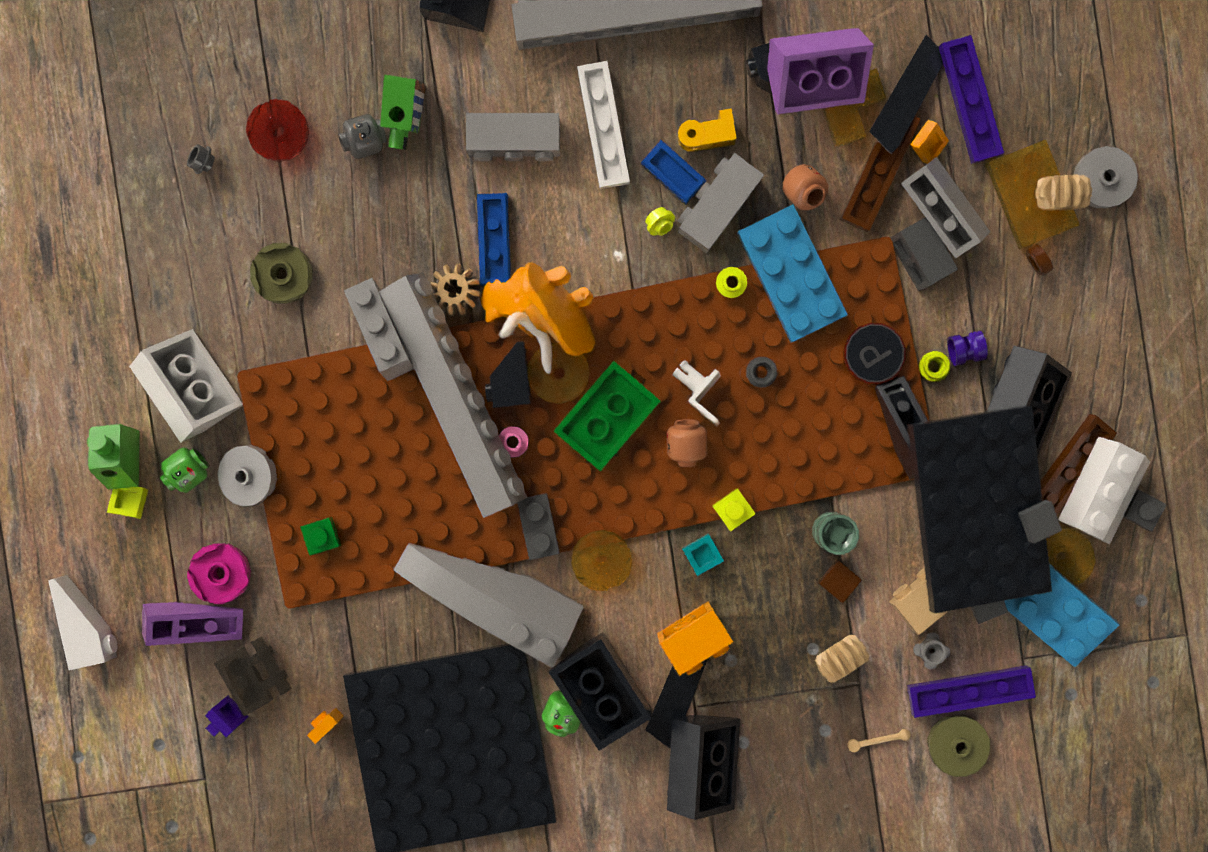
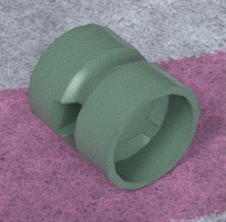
[812,512,859,555]

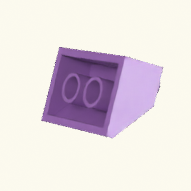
[767,28,874,114]

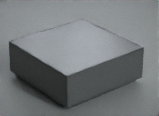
[1018,500,1062,543]

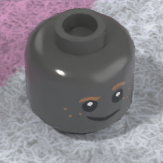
[338,114,387,159]

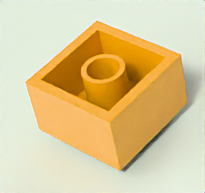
[657,601,733,676]

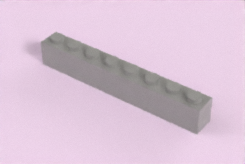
[511,0,762,50]
[379,273,527,518]

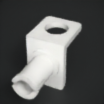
[673,360,721,427]

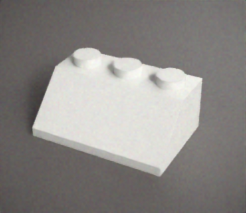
[129,329,243,443]
[1058,437,1150,544]

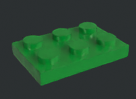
[554,361,660,471]

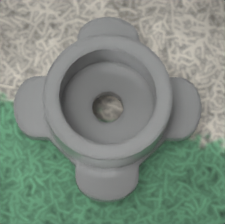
[913,632,950,669]

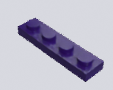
[939,35,1004,164]
[907,665,1036,718]

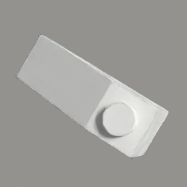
[48,575,118,671]

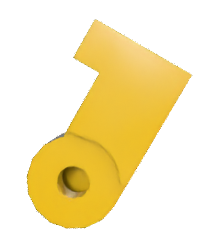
[678,108,737,152]

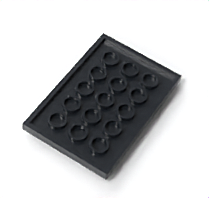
[908,405,1052,614]

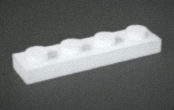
[577,61,630,189]

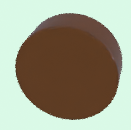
[1026,244,1054,276]

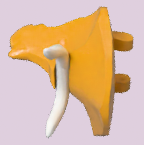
[480,261,595,374]

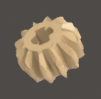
[1035,174,1092,211]
[430,264,481,316]
[815,635,869,683]

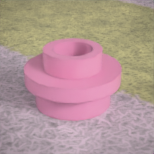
[499,427,529,457]

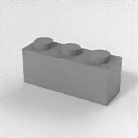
[466,113,560,161]
[677,153,764,254]
[901,157,990,258]
[344,278,414,381]

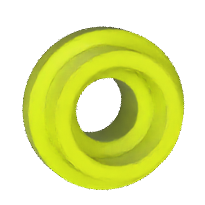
[645,207,675,236]
[716,267,747,298]
[919,351,950,382]

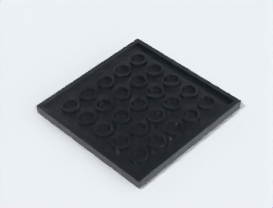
[343,644,557,852]

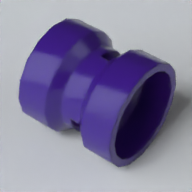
[947,331,988,366]

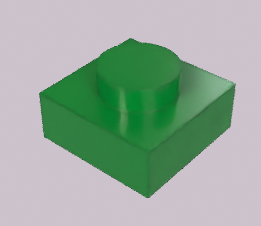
[300,517,341,556]

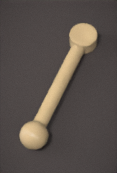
[847,729,911,752]

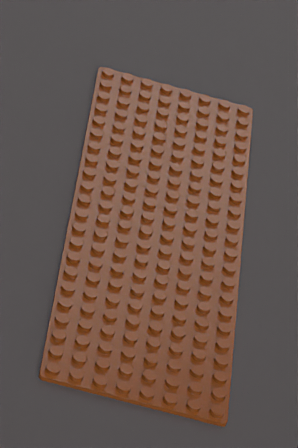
[237,236,930,608]

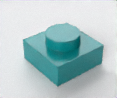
[682,534,724,576]

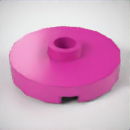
[187,543,251,605]

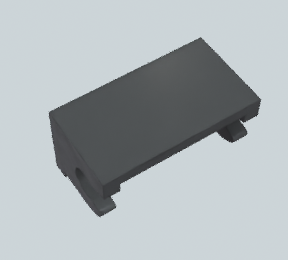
[890,217,958,291]

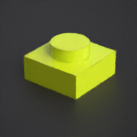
[107,487,148,519]
[712,488,756,532]

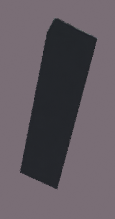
[869,35,943,153]
[645,658,708,748]

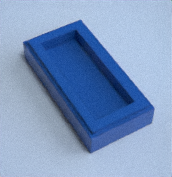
[641,140,707,205]

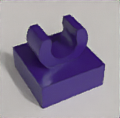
[205,695,249,737]

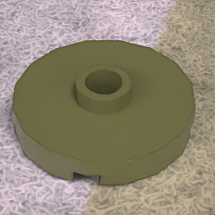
[250,243,313,304]
[927,714,990,777]

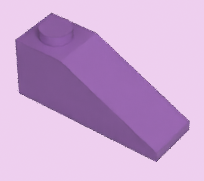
[142,602,243,646]

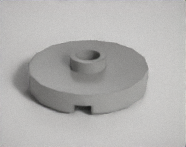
[1074,146,1138,208]
[217,445,277,507]

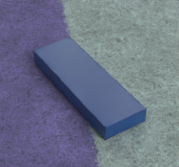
[477,193,511,287]

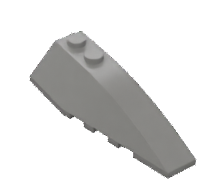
[394,543,584,668]

